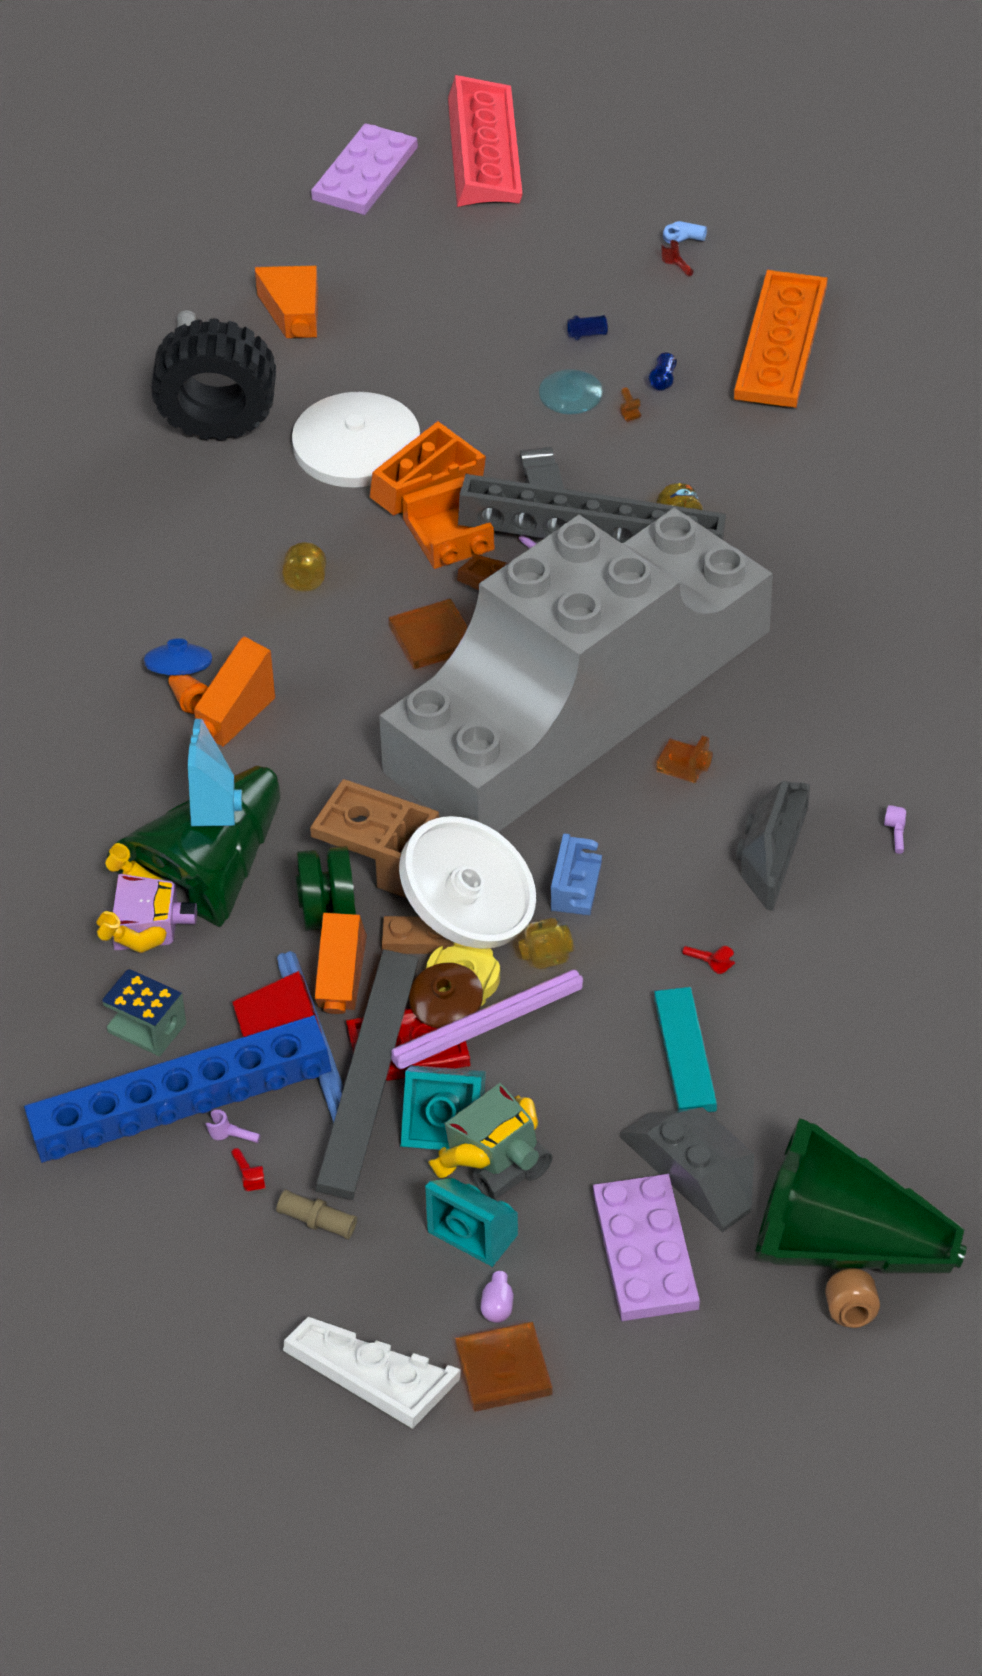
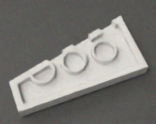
[283,1317,461,1429]

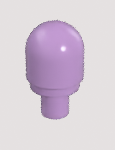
[481,1271,514,1323]

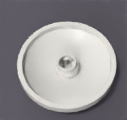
[292,392,420,488]
[399,816,536,949]

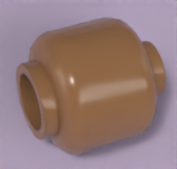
[825,1268,880,1328]

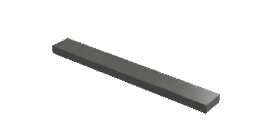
[316,949,419,1200]

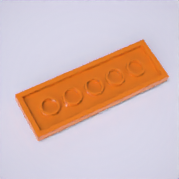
[734,270,828,408]

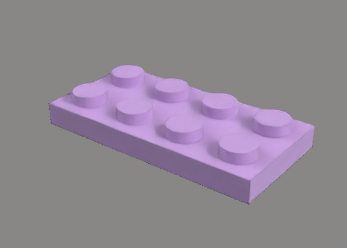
[311,123,418,215]
[593,1174,700,1321]

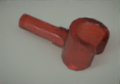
[661,240,694,277]

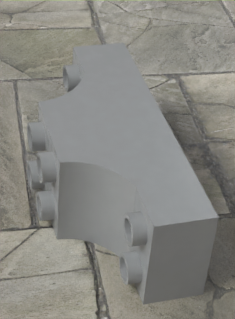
[379,508,773,832]

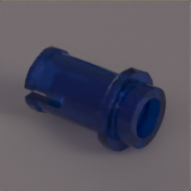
[567,315,608,340]
[649,352,677,391]

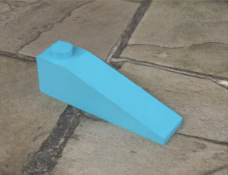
[188,719,242,826]

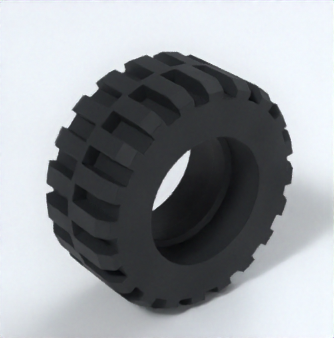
[151,318,276,440]

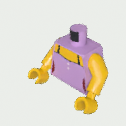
[96,843,197,953]

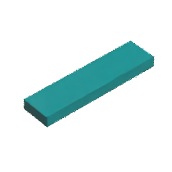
[654,987,717,1112]

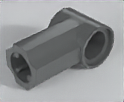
[473,1141,553,1200]

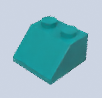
[400,1065,486,1150]
[425,1178,518,1267]

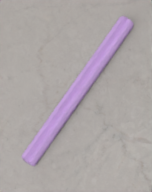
[391,969,583,1069]

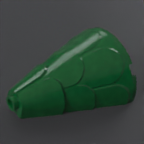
[107,766,280,928]
[754,1118,967,1273]

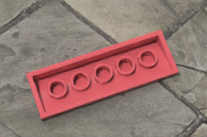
[448,75,523,207]

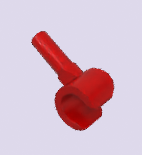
[683,945,735,974]
[231,1148,265,1191]

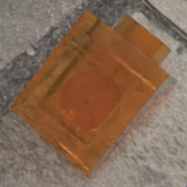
[657,735,713,783]

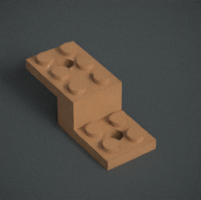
[310,779,439,898]

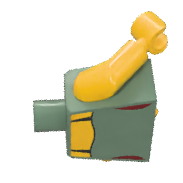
[428,1083,539,1178]

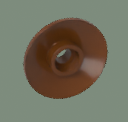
[409,963,483,1029]

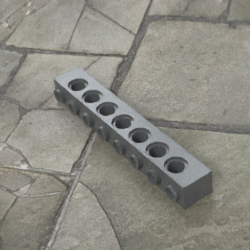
[458,474,726,543]

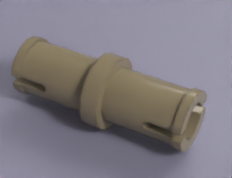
[276,1189,358,1240]

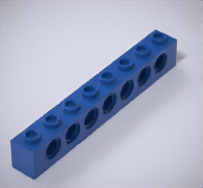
[24,1015,332,1163]

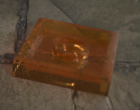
[389,598,468,669]
[455,1322,553,1412]

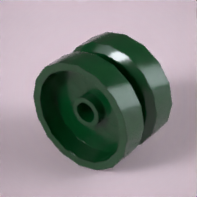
[296,846,356,931]

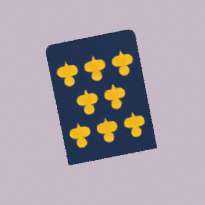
[102,969,186,1057]

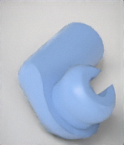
[663,221,707,244]

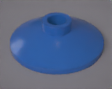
[144,638,212,675]

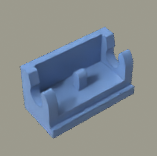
[551,834,602,915]

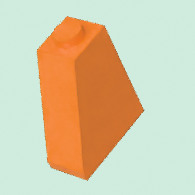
[255,266,318,338]
[194,636,275,747]
[315,913,367,1014]

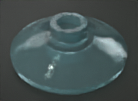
[539,369,602,414]

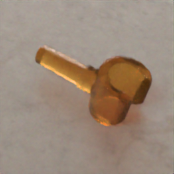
[620,387,642,422]

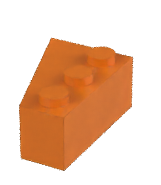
[370,421,486,515]

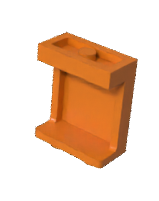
[402,477,494,569]

